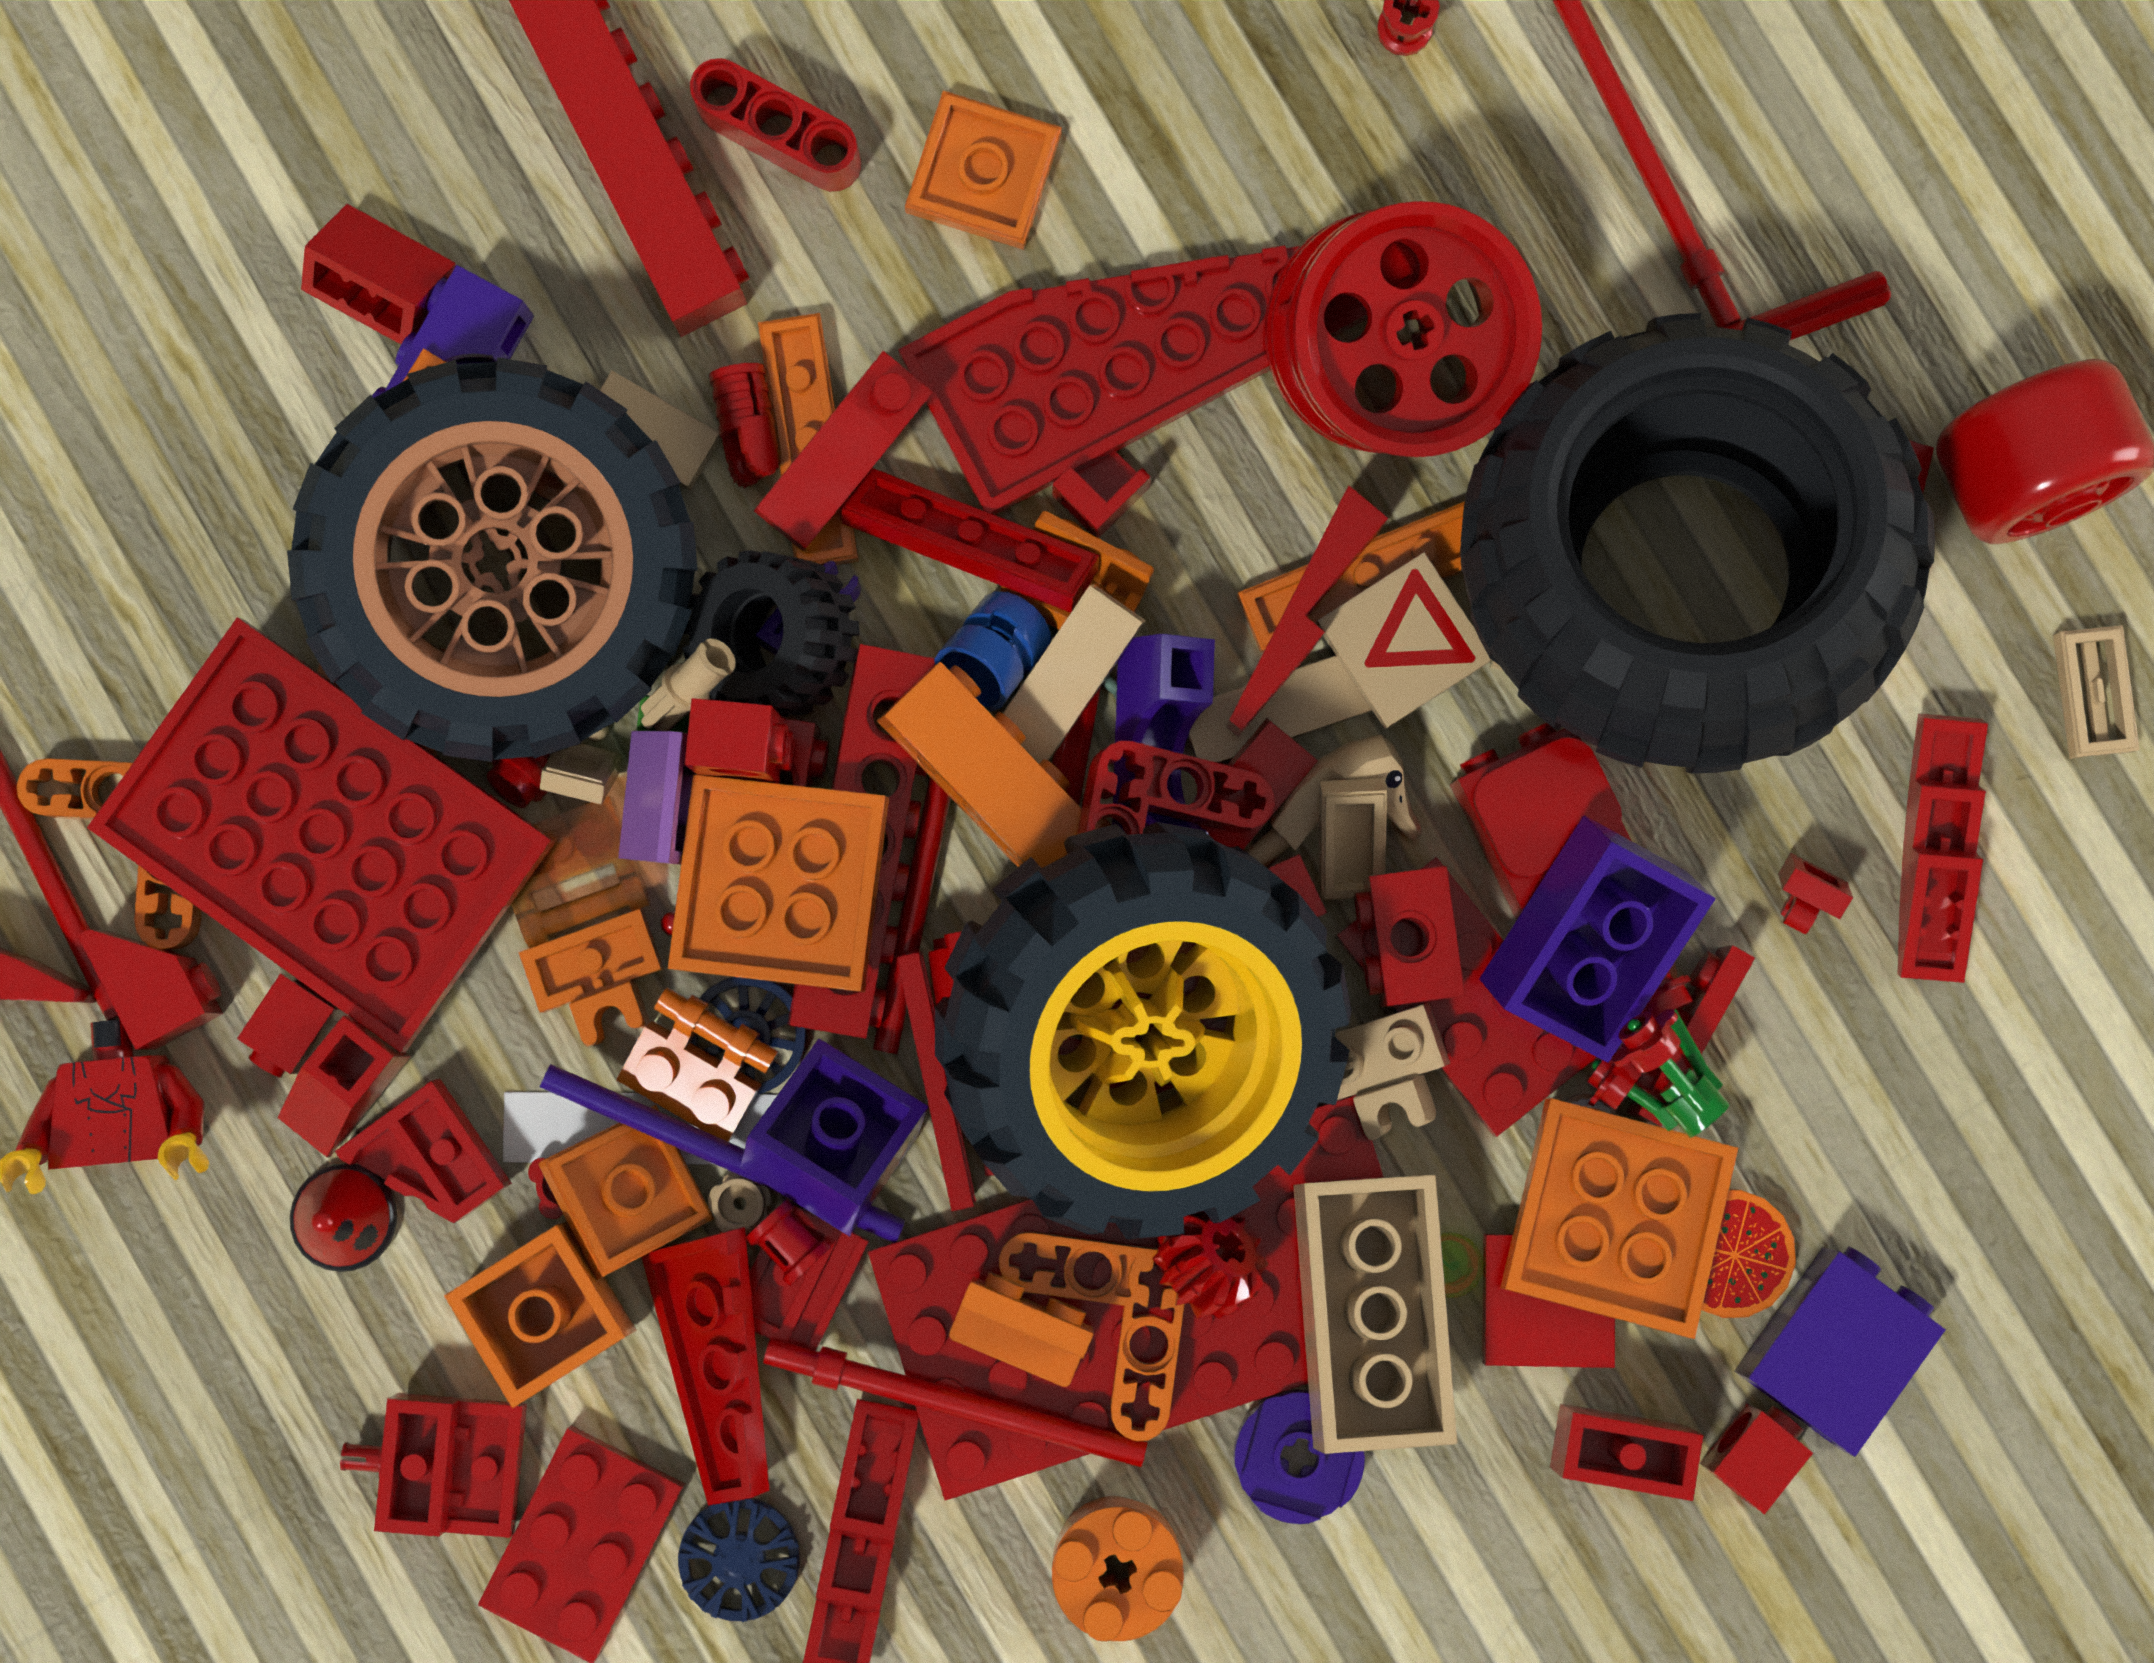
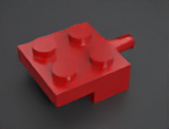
[340,1393,527,1538]

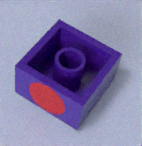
[740,1039,929,1237]

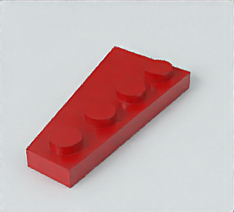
[642,1227,770,1506]

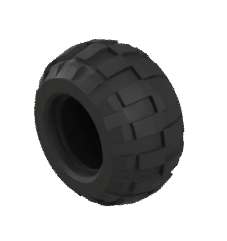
[1460,313,1935,774]

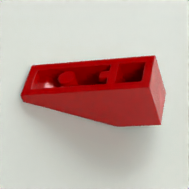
[753,351,933,551]

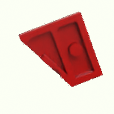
[335,1078,512,1223]

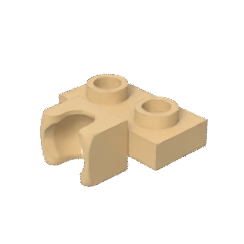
[1325,1002,1450,1141]

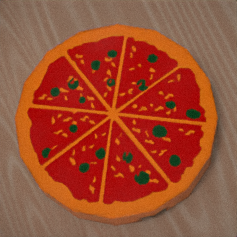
[1702,1189,1796,1318]

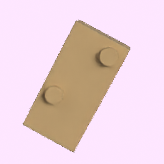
[1293,1175,1457,1454]

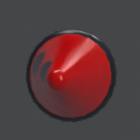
[289,1163,397,1272]

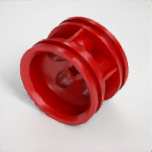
[1265,201,1542,457]

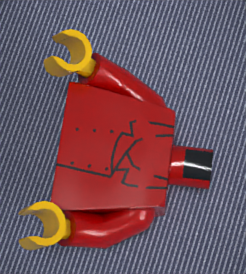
[0,1020,209,1194]

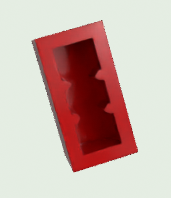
[301,204,456,344]

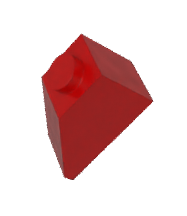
[77,929,223,1050]

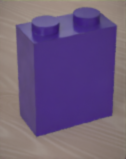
[1734,1246,1946,1457]

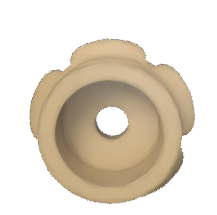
[708,1172,772,1233]

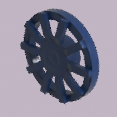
[691,977,806,1095]

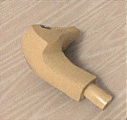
[1246,734,1422,867]

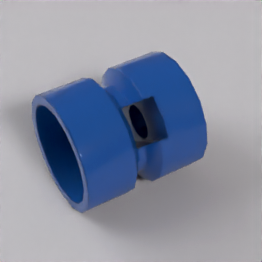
[934,591,1051,712]

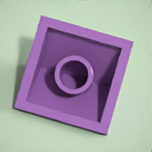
[618,731,697,865]

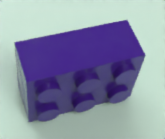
[1479,815,1716,1063]

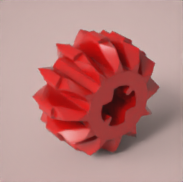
[1152,1211,1269,1319]

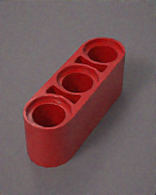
[690,58,861,192]

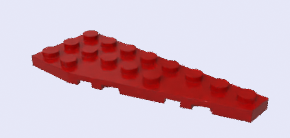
[898,242,1420,515]

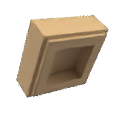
[540,744,622,805]

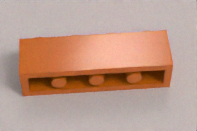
[877,661,1111,868]

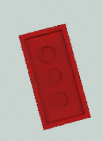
[1335,856,1597,1137]

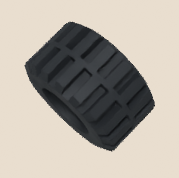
[682,550,860,717]

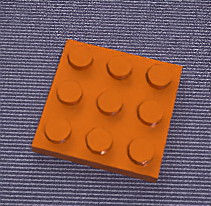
[668,774,889,992]
[1500,1098,1738,1339]

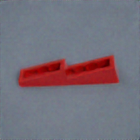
[1226,485,1388,737]

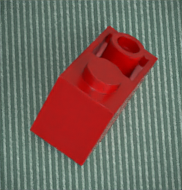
[277,1016,411,1158]

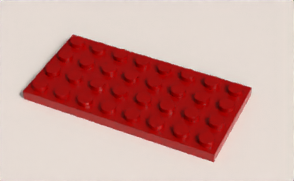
[868,1095,1384,1501]

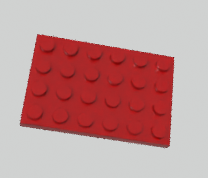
[87,617,556,1052]

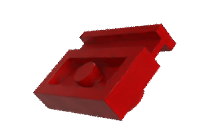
[749,1202,870,1351]

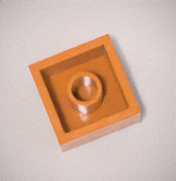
[444,1222,637,1409]

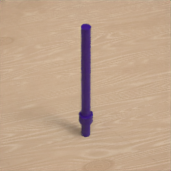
[540,1063,905,1243]

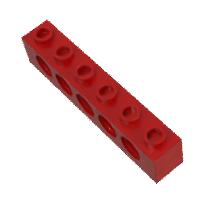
[787,644,935,1039]

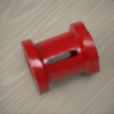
[1377,0,1440,56]
[746,1199,831,1286]

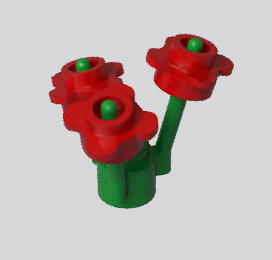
[1587,971,1730,1138]

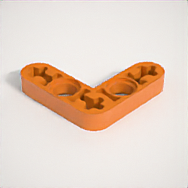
[16,758,202,950]
[999,1231,1184,1441]

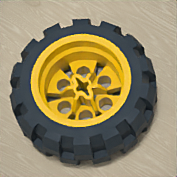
[935,822,1351,1239]

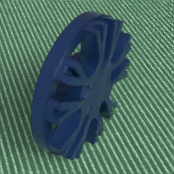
[678,1498,800,1622]

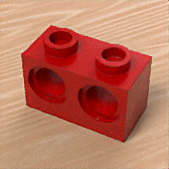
[684,698,794,784]

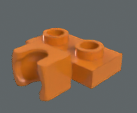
[518,909,664,1047]

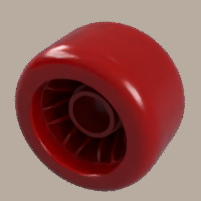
[1936,359,2154,545]

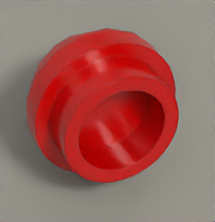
[487,754,550,808]

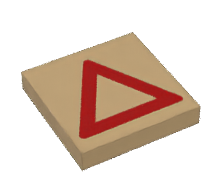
[1316,553,1492,730]

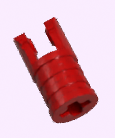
[708,363,780,489]

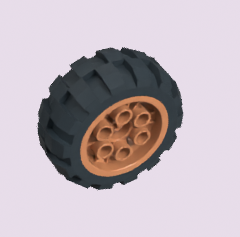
[287,357,698,762]

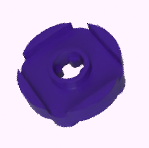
[1233,1390,1365,1524]

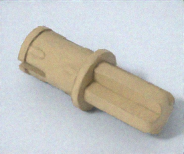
[641,638,736,731]

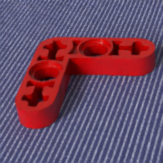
[1077,741,1275,835]

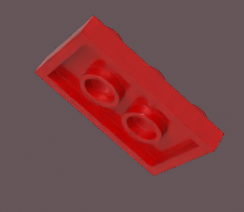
[478,1425,686,1663]

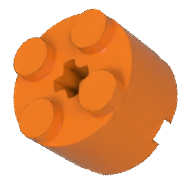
[1052,1496,1184,1642]

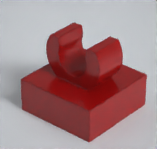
[1778,853,1853,935]

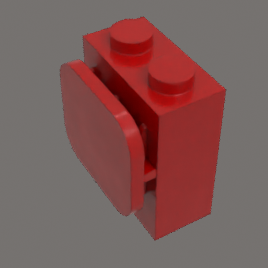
[1450,723,1632,920]

